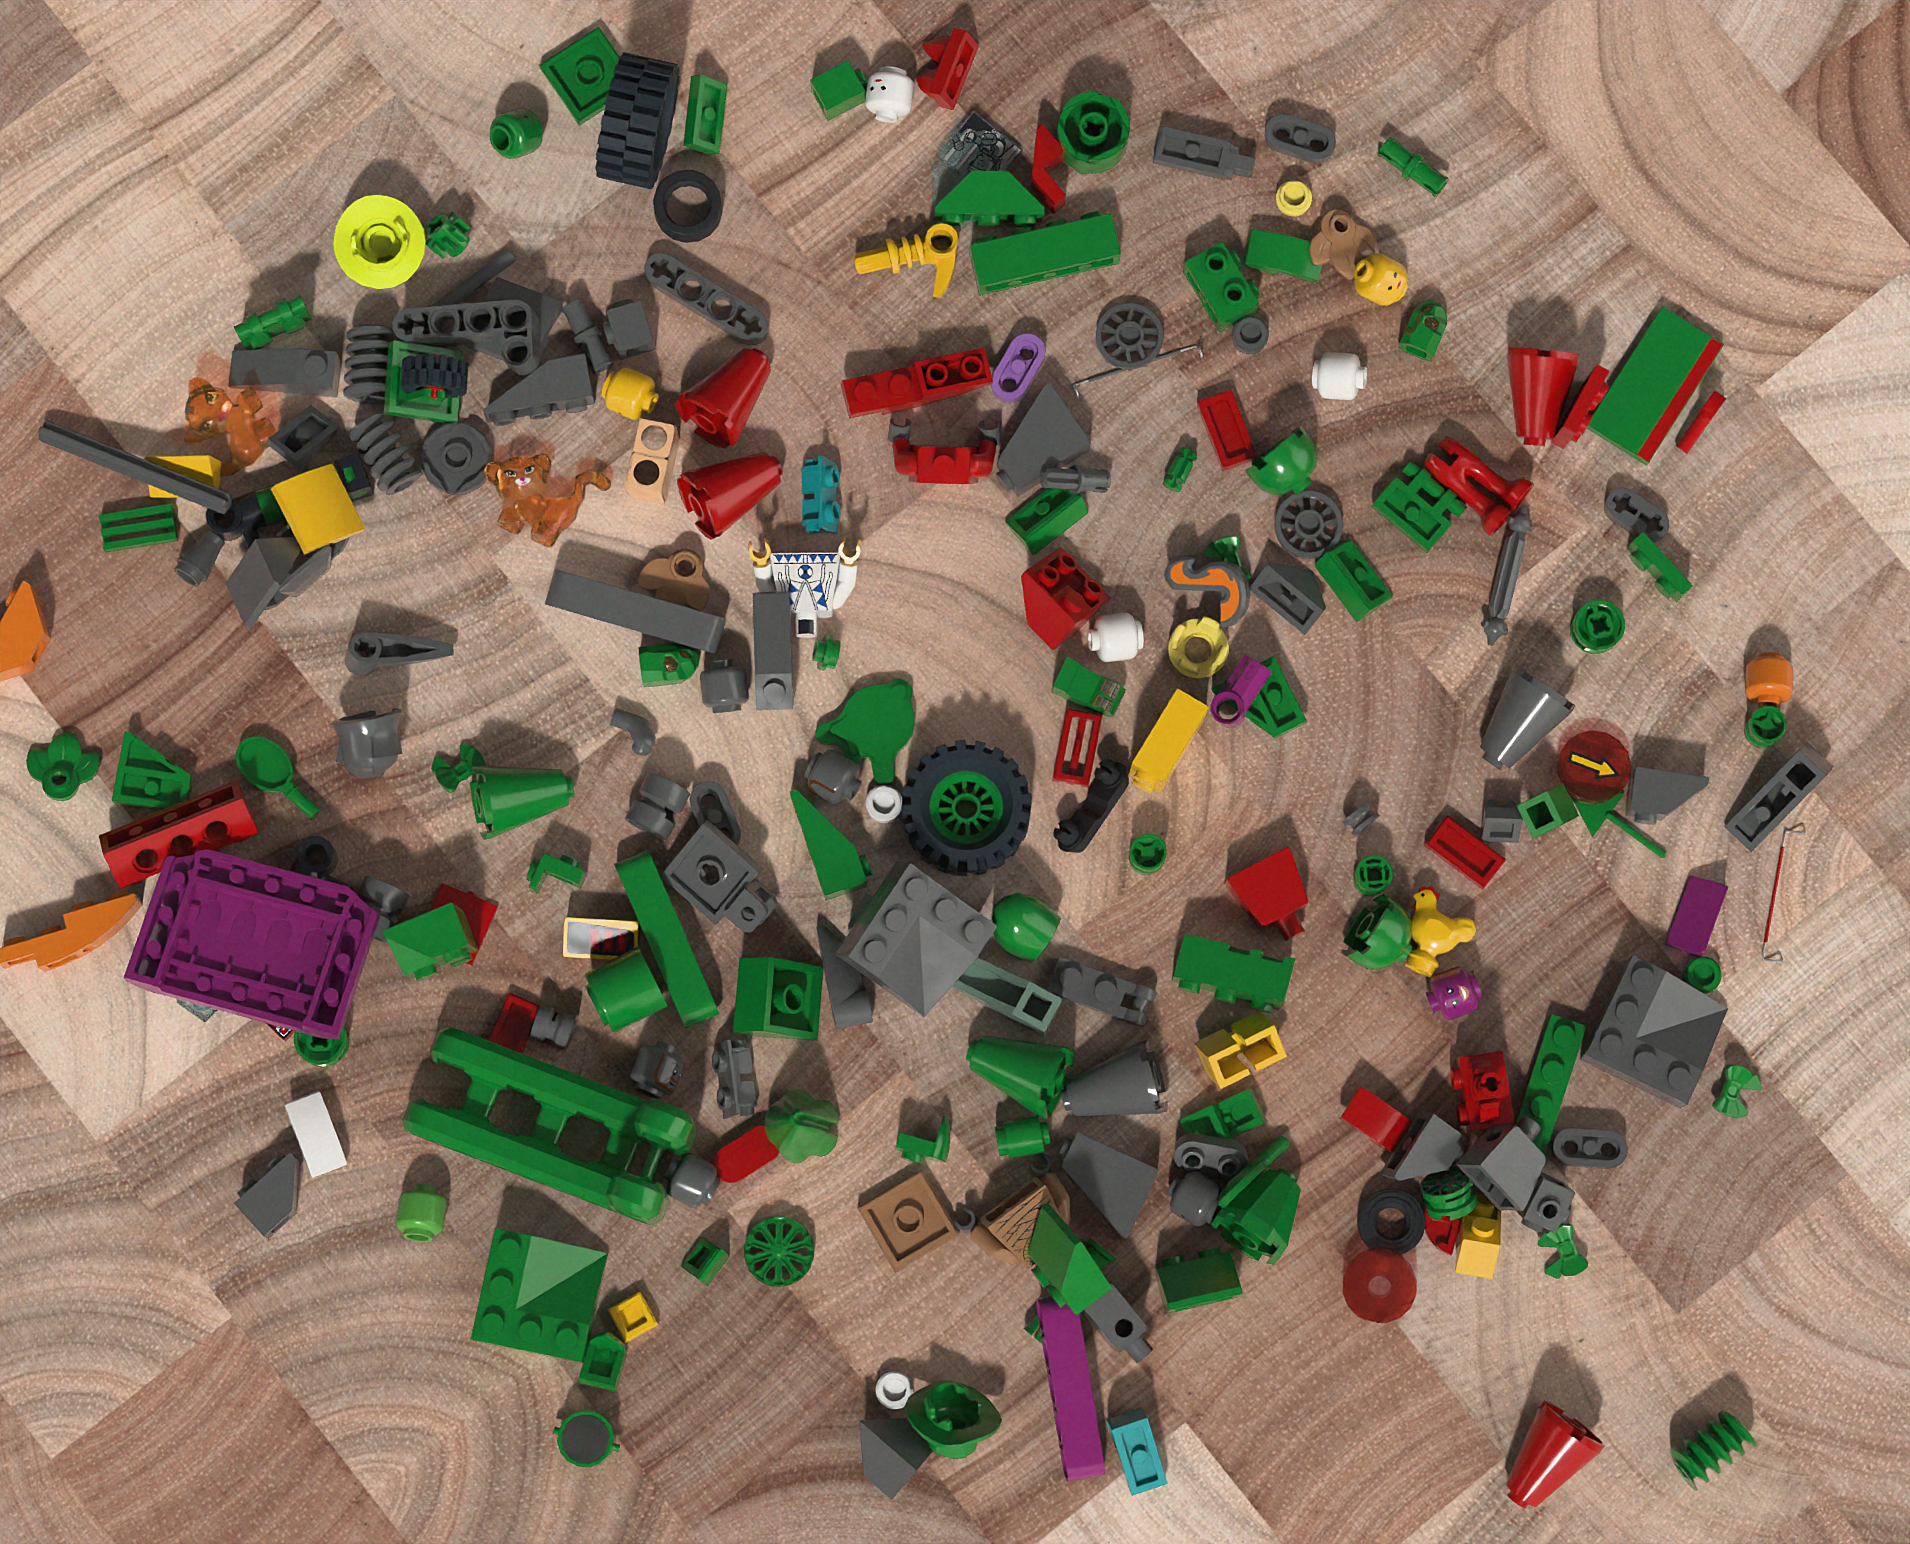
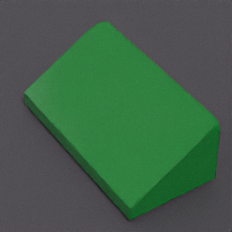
[1005,488,1088,555]
[1315,539,1393,622]

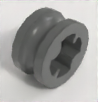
[1343,802,1380,837]

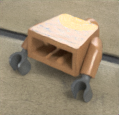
[954,1153,1071,1268]

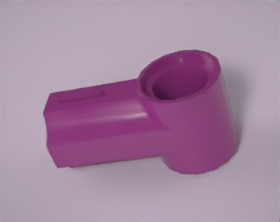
[1210,654,1272,728]

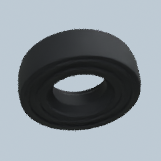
[1357,1189,1425,1257]

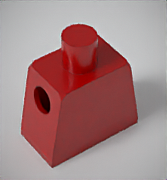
[1224,846,1309,942]

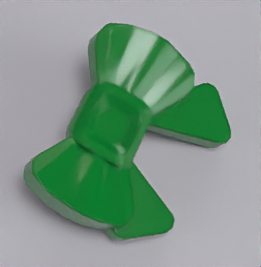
[1204,536,1251,580]
[431,744,487,793]
[1712,1065,1762,1118]
[1537,1224,1589,1279]

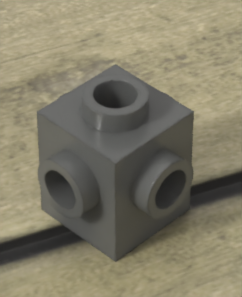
[1516,1172,1576,1233]

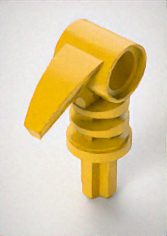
[853,223,958,298]

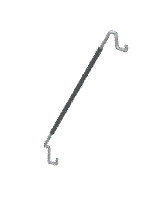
[1072,345,1203,397]

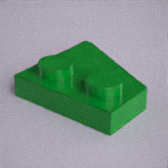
[1211,656,1308,739]

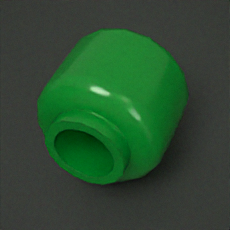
[490,108,543,159]

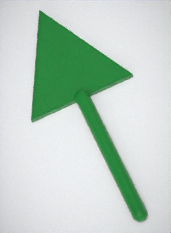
[1564,783,1667,858]

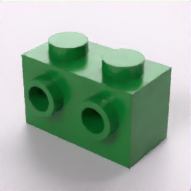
[1183,241,1260,332]

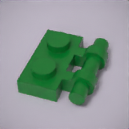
[234,295,312,350]
[1372,460,1467,553]

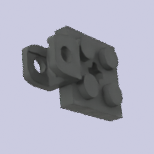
[660,820,778,933]

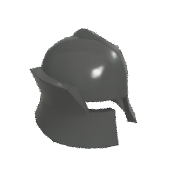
[331,708,403,778]

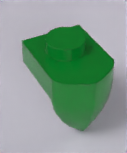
[895,1115,950,1164]
[579,1332,627,1392]

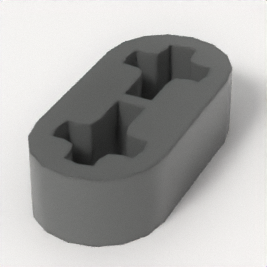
[1604,488,1669,543]

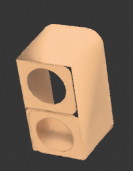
[625,418,679,504]

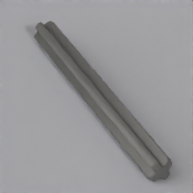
[38,421,232,514]

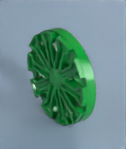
[744,1216,814,1287]

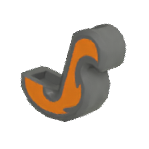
[1164,555,1251,628]

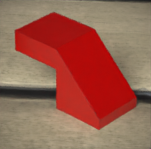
[1031,124,1066,214]

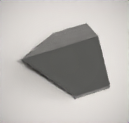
[859,1418,933,1500]

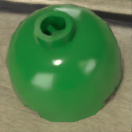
[1245,426,1318,495]
[1342,894,1412,970]

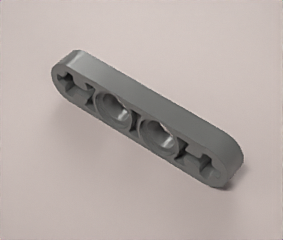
[644,253,768,345]

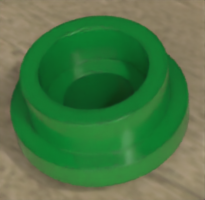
[812,634,841,671]

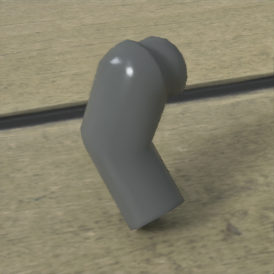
[610,708,656,756]

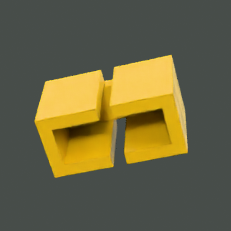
[1194,1011,1287,1089]

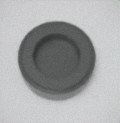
[1232,316,1269,354]

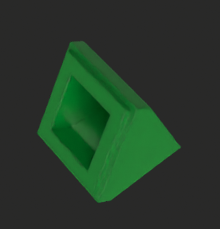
[681,1237,730,1287]

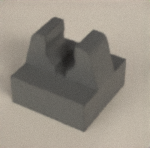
[1481,800,1523,843]

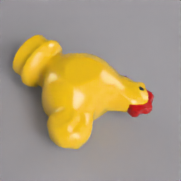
[1405,886,1476,977]

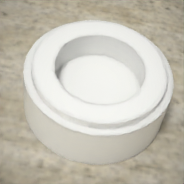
[866,785,902,823]
[876,1371,913,1409]

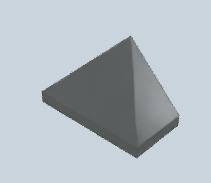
[1250,562,1326,635]

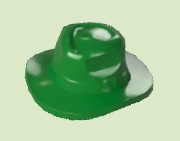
[905,1380,1002,1459]

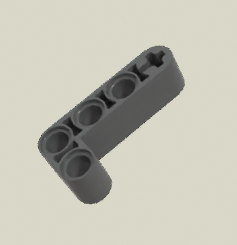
[392,299,541,375]

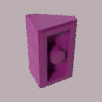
[1665,876,1728,957]

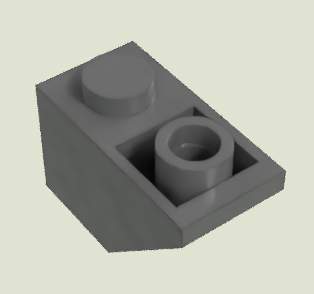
[234,1152,300,1239]

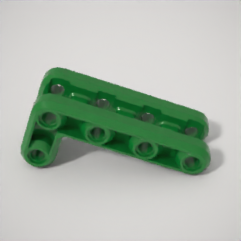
[402,1026,697,1226]

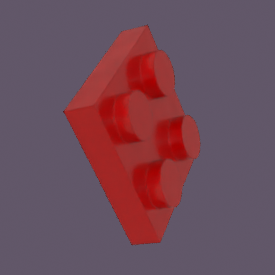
[1551,364,1610,449]

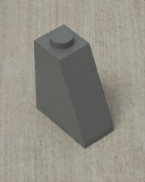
[996,383,1091,497]
[1057,1132,1159,1240]

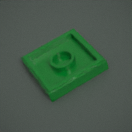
[539,27,620,126]

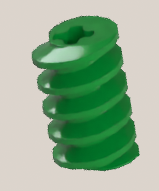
[1670,1411,1756,1491]

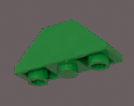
[934,171,1044,227]

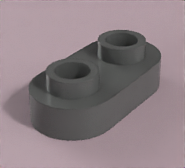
[1264,114,1336,163]
[689,781,741,846]
[1551,1128,1628,1169]
[1174,1133,1249,1180]

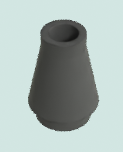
[174,531,225,587]

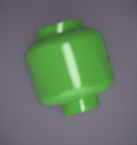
[395,1184,447,1242]

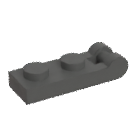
[1047,956,1157,1027]

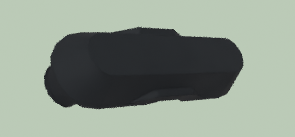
[1053,758,1129,853]

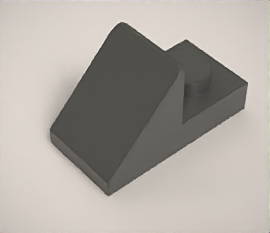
[266,405,339,472]

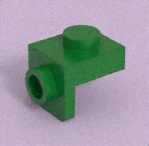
[526,853,587,894]

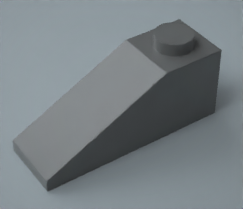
[228,348,341,398]
[753,591,794,710]
[1724,742,1834,852]

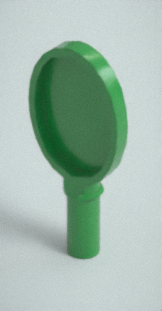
[236,736,321,820]
[1218,1136,1290,1209]

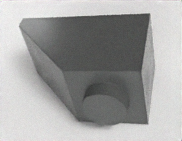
[1625,766,1709,825]
[1380,1111,1468,1181]

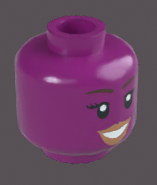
[1425,966,1483,1020]

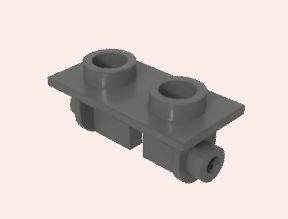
[712,1040,757,1119]

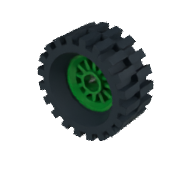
[595,52,679,189]
[901,740,1032,876]

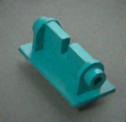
[801,455,841,534]

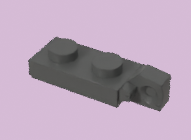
[1153,126,1256,180]

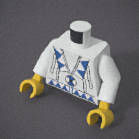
[748,537,862,638]

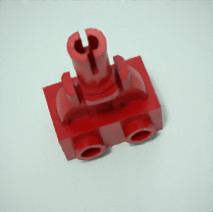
[1450,1051,1515,1134]

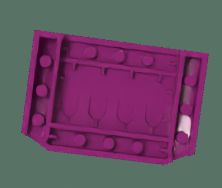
[123,849,380,1039]

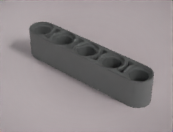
[545,569,726,654]

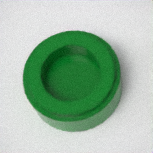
[1683,956,1722,994]

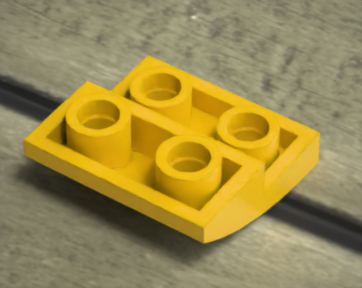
[271,464,366,555]

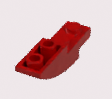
[841,348,993,419]

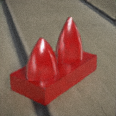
[916,28,979,110]

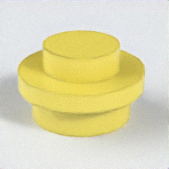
[1276,180,1312,217]

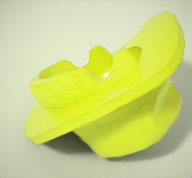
[333,195,426,289]

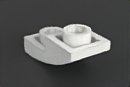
[283,1090,347,1178]

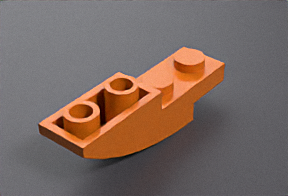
[0,890,142,972]

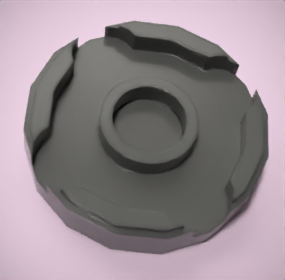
[421,422,494,495]

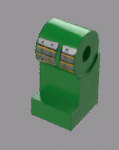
[1051,657,1126,717]

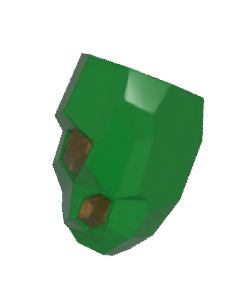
[1398,299,1447,362]
[638,644,699,687]

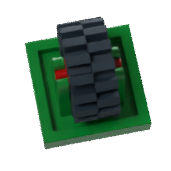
[384,340,469,424]

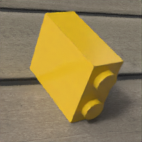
[1129,688,1209,794]

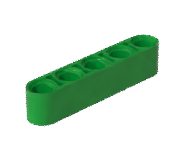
[614,849,719,1029]

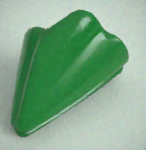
[764,1090,839,1163]

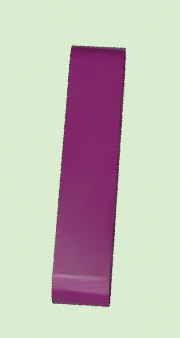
[1036,1296,1105,1482]

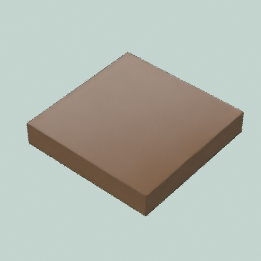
[857,1170,959,1273]

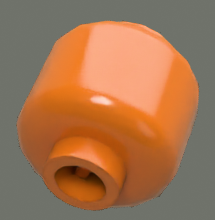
[1745,652,1793,708]

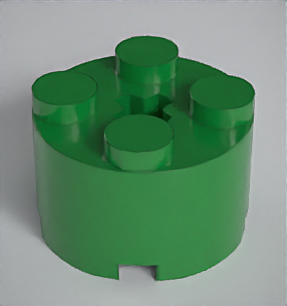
[1056,91,1130,175]

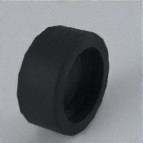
[653,170,723,243]

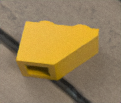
[1455,1192,1501,1279]

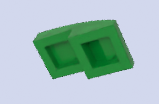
[1242,229,1322,283]
[1179,1088,1267,1140]

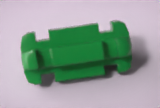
[1163,447,1197,492]

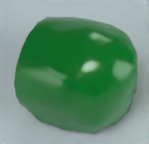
[990,893,1061,962]

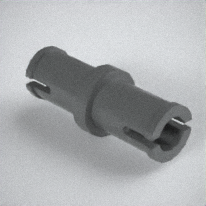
[561,299,614,374]

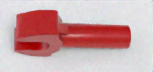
[1675,390,1727,454]

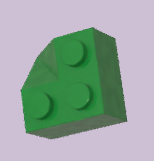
[383,903,479,981]

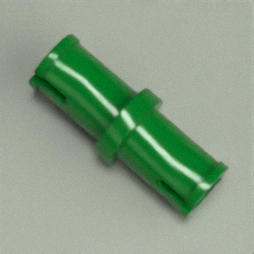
[1377,136,1449,197]

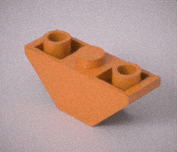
[0,580,51,682]

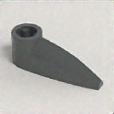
[344,632,454,676]
[816,926,873,1029]

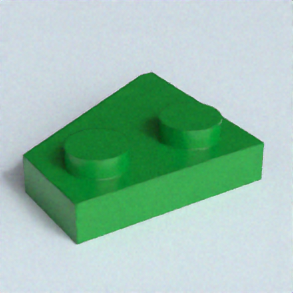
[112,731,193,810]

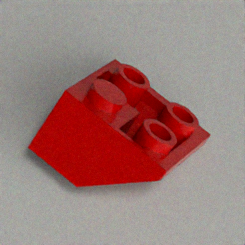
[1021,547,1111,650]

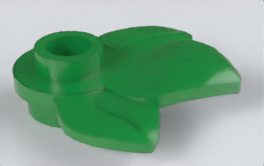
[26,731,100,801]

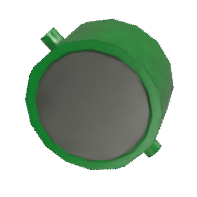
[553,1410,620,1468]

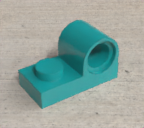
[1106,1407,1168,1496]

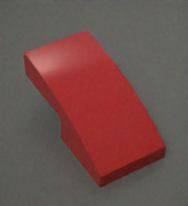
[1340,1086,1412,1154]

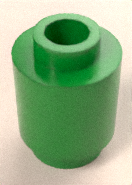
[994,1116,1050,1159]

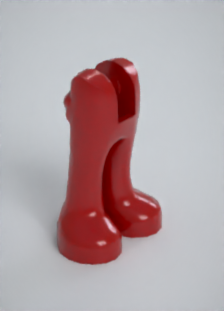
[1423,436,1534,536]

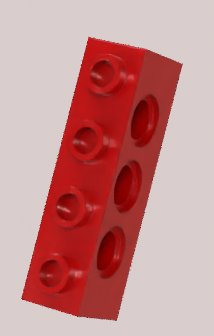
[99,780,258,889]

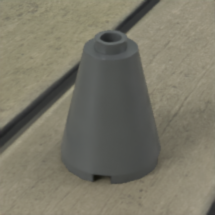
[1480,665,1576,770]
[1061,1040,1168,1116]

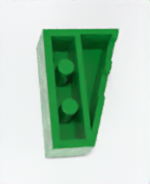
[1172,934,1296,1014]

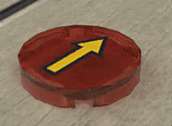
[1556,730,1632,805]

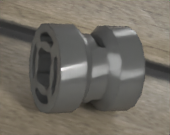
[530,1003,578,1050]

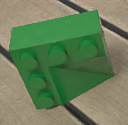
[470,1228,608,1364]

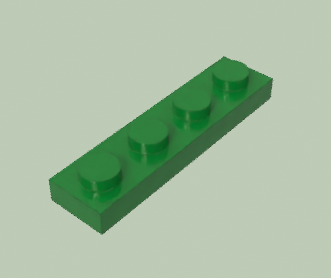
[1515,1014,1587,1155]

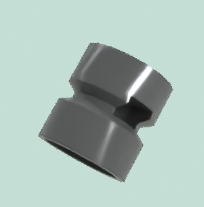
[625,773,690,840]
[357,876,409,943]

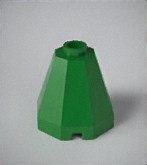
[1211,1168,1301,1265]

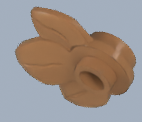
[1309,209,1379,280]
[637,549,710,611]

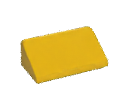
[145,455,221,498]

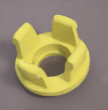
[1168,616,1229,679]

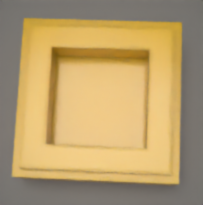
[607,1292,659,1343]

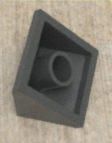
[226,537,301,629]

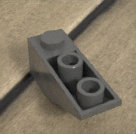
[483,354,595,426]

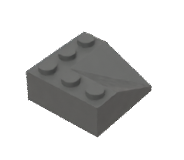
[835,861,997,1017]
[1580,955,1728,1109]

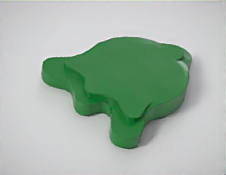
[816,679,915,785]

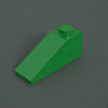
[790,789,872,901]

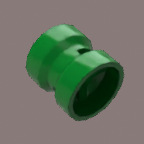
[1744,706,1787,748]
[1128,833,1167,875]
[1353,855,1393,897]

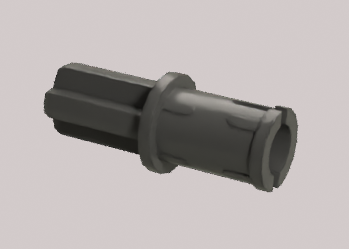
[1040,465,1111,494]

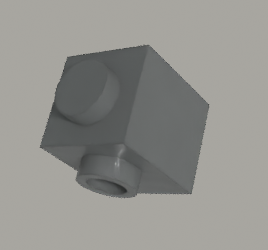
[602,299,655,360]

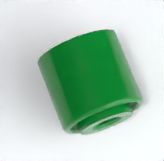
[585,947,668,1033]

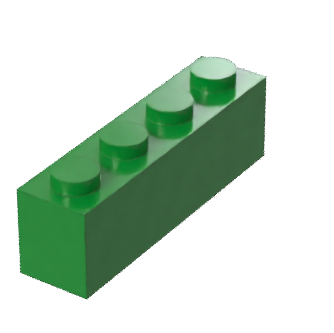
[969,211,1121,296]

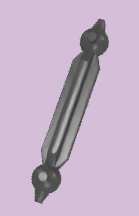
[1481,506,1533,646]

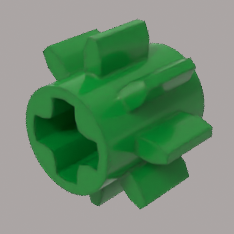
[425,212,470,259]

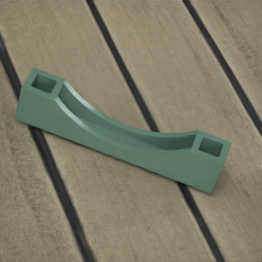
[848,893,1062,1037]

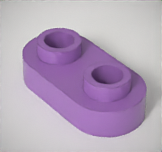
[991,333,1045,403]

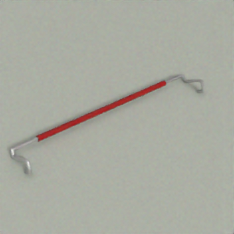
[1762,829,1806,964]

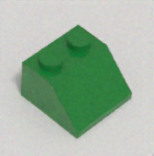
[733,957,823,1041]
[1028,1203,1112,1316]
[1155,1247,1243,1315]

